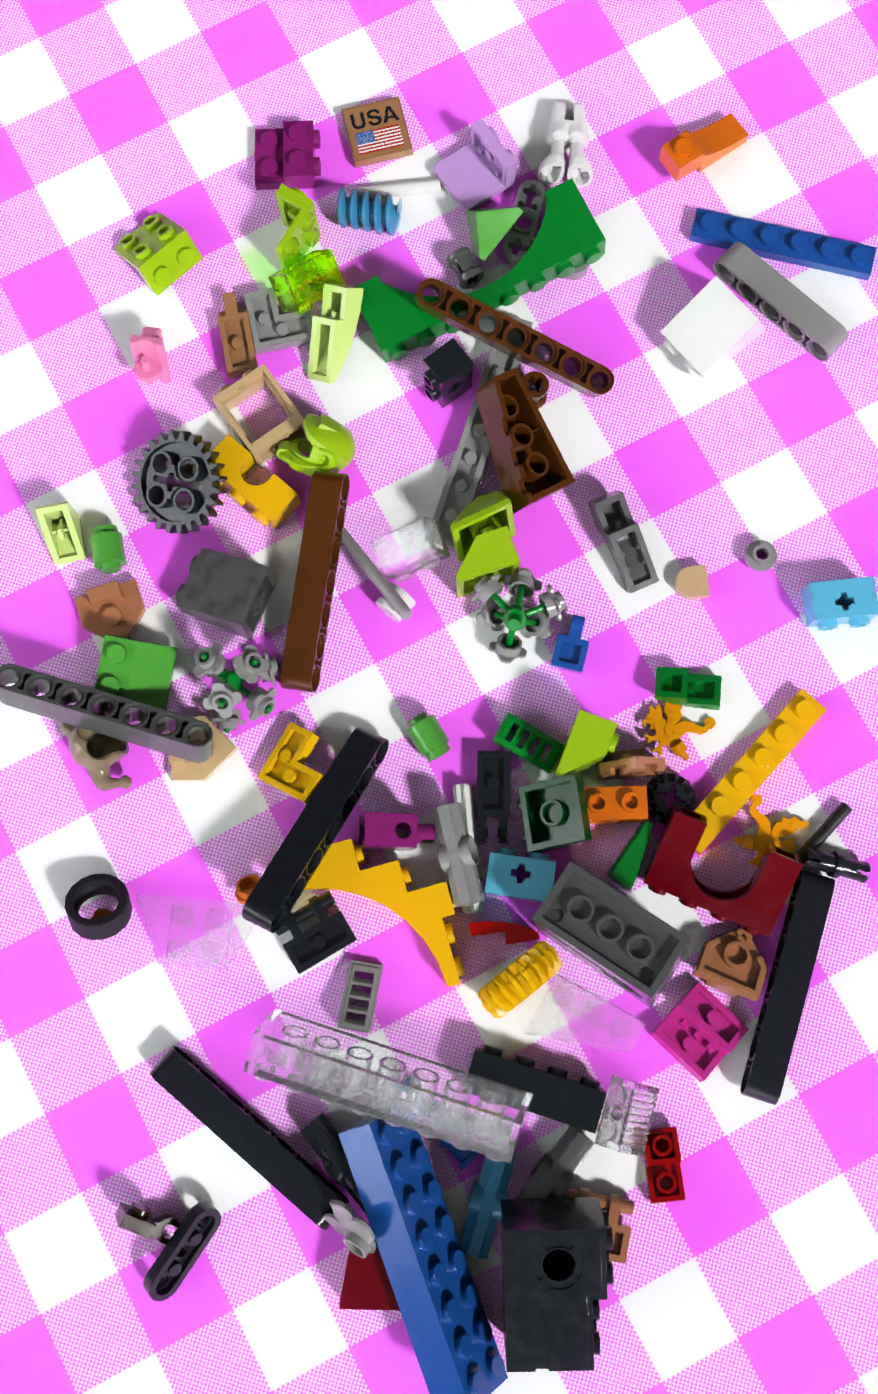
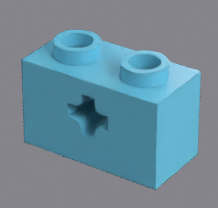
[802,576,878,631]
[484,848,556,902]

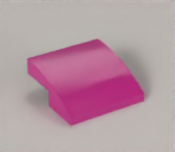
[650,981,749,1082]

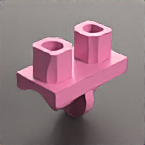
[130,327,171,384]

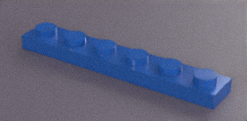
[689,208,877,280]

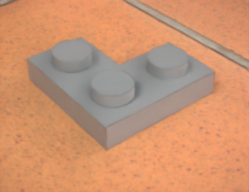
[243,287,312,354]

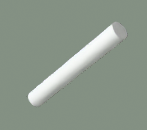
[350,179,441,199]

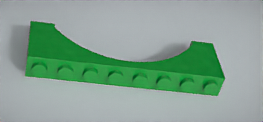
[355,178,606,363]

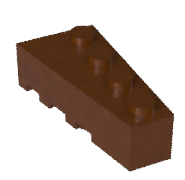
[475,367,575,514]

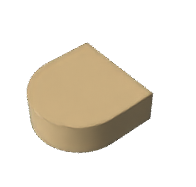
[675,565,710,600]

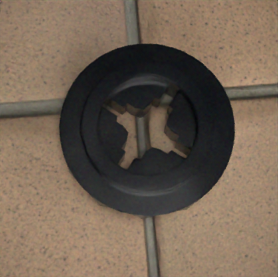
[646,773,696,825]

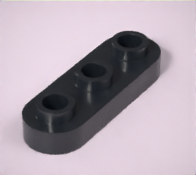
[143,1202,221,1301]

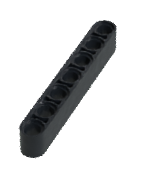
[242,727,389,933]
[740,869,835,1105]
[150,1045,349,1230]

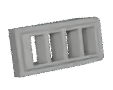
[337,959,383,1033]

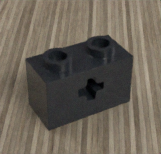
[422,338,473,408]

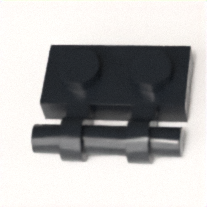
[276,891,358,974]

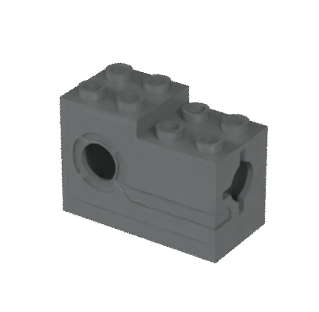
[532,861,690,1009]

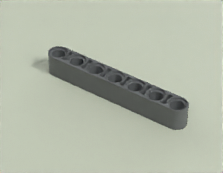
[0,663,214,763]

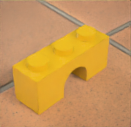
[212,434,301,530]

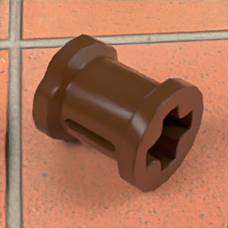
[523,371,549,409]

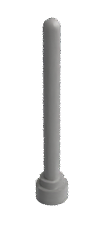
[341,527,412,620]

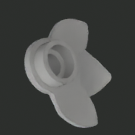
[323,1199,377,1258]

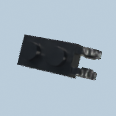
[477,751,510,843]

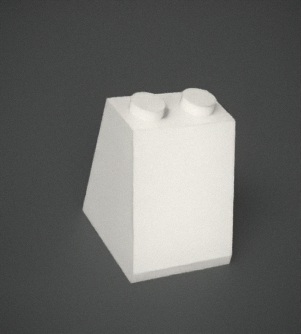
[660,276,766,379]

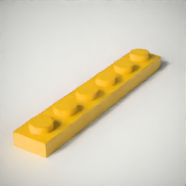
[694,689,827,855]

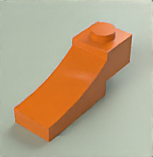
[659,113,749,182]

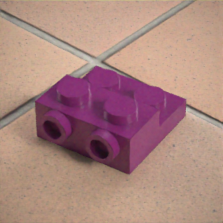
[255,120,321,190]

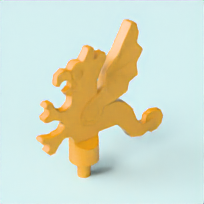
[641,702,716,761]
[733,794,809,868]

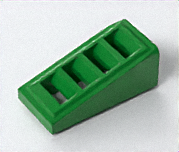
[492,712,565,774]
[606,821,653,891]

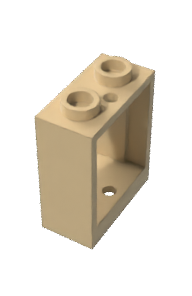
[212,364,305,467]

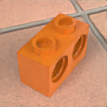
[584,786,648,824]

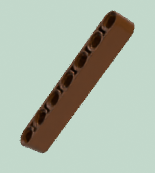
[415,278,614,398]
[280,470,350,693]

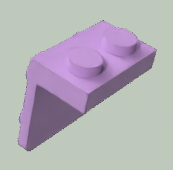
[434,118,517,213]

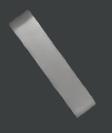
[713,242,849,361]

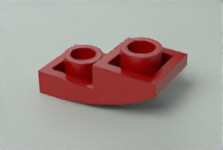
[642,1126,686,1204]

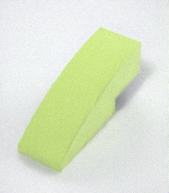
[307,283,364,384]

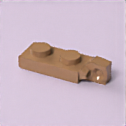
[217,292,259,379]

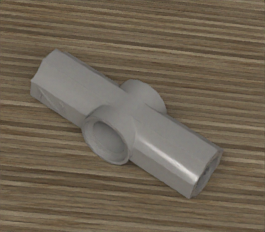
[432,802,485,907]

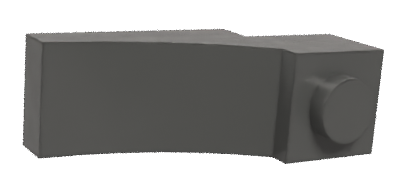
[588,490,659,594]

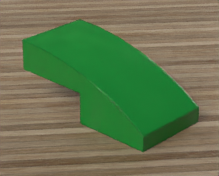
[654,667,722,710]

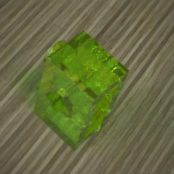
[268,249,345,315]

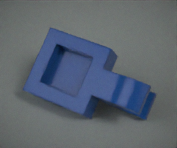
[550,614,590,674]

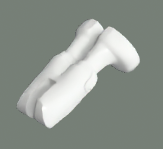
[537,101,594,187]

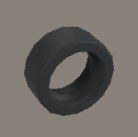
[64,873,132,940]

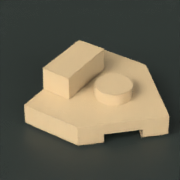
[169,716,238,781]

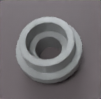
[744,540,777,572]

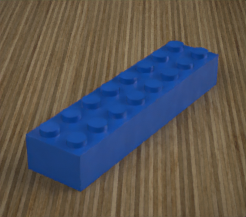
[338,1103,508,1394]

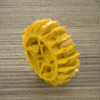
[478,941,563,1018]

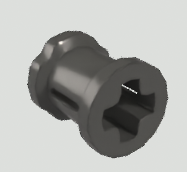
[446,247,485,289]

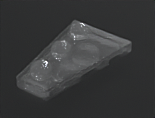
[524,973,646,1054]

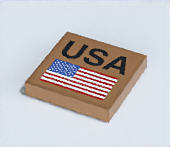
[341,96,413,168]

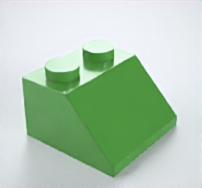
[95,635,178,710]

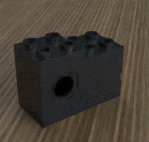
[500,1197,614,1372]

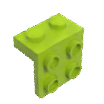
[275,184,321,278]
[115,213,203,296]

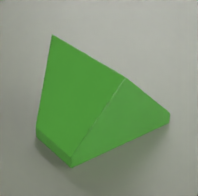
[466,206,524,261]

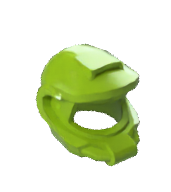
[276,413,355,477]

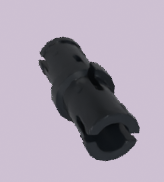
[800,846,871,883]

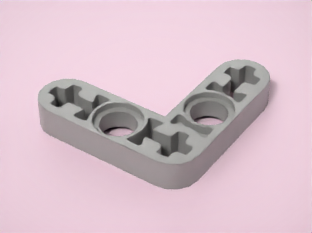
[503,180,589,280]

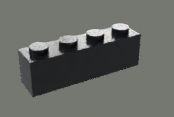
[463,1044,607,1134]

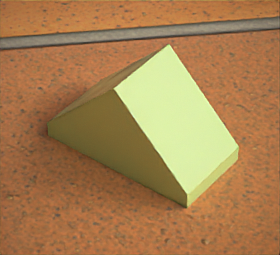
[35,501,86,565]

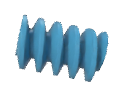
[336,187,402,236]

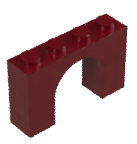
[643,803,803,937]

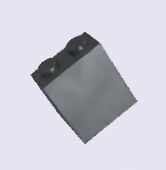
[175,547,276,640]

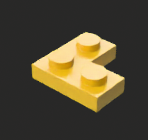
[257,722,324,805]

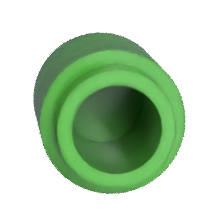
[90,524,127,574]
[406,712,451,763]

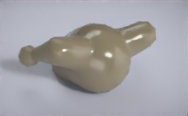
[60,702,132,791]

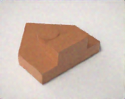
[74,579,146,638]
[596,749,666,780]
[692,927,768,1002]

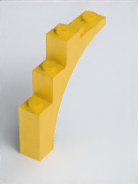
[303,839,465,987]

